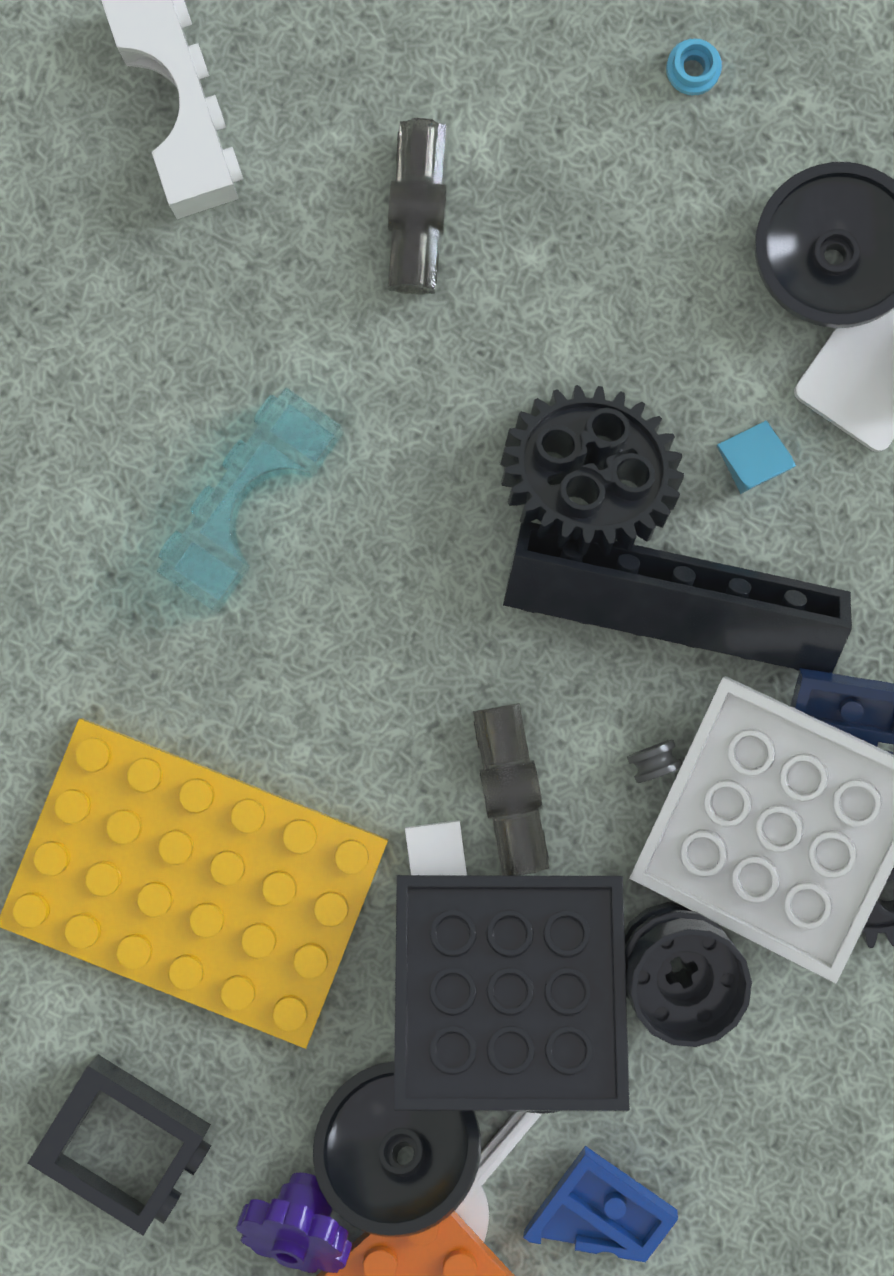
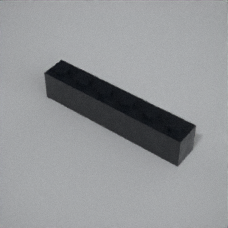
[503,522,852,673]

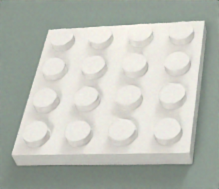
[629,676,894,983]

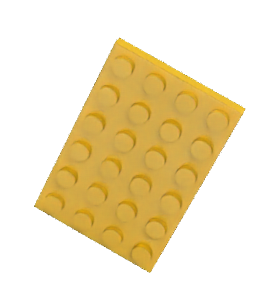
[0,718,389,1049]

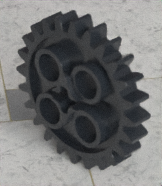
[500,385,684,556]

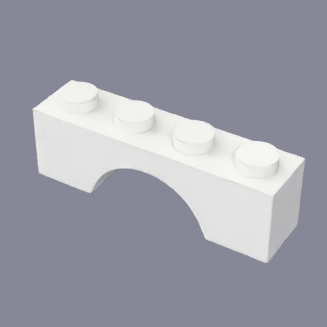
[101,0,243,219]

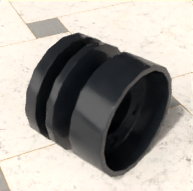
[624,902,752,1047]

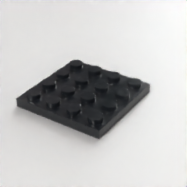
[394,875,630,1112]

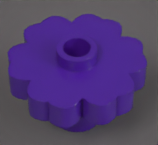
[236,1173,352,1273]

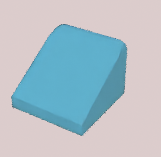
[716,420,796,494]

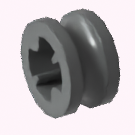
[627,739,683,783]

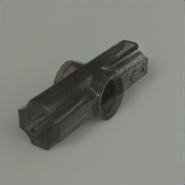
[388,118,447,295]
[473,703,549,876]

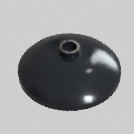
[754,162,894,328]
[313,1061,481,1237]

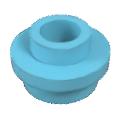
[666,39,722,95]

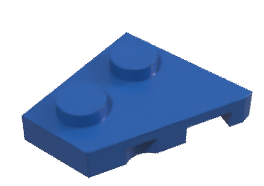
[523,1146,678,1263]

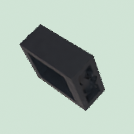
[27,1054,212,1236]

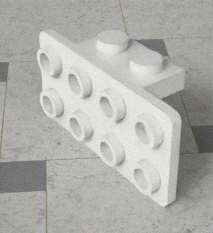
[794,309,894,452]

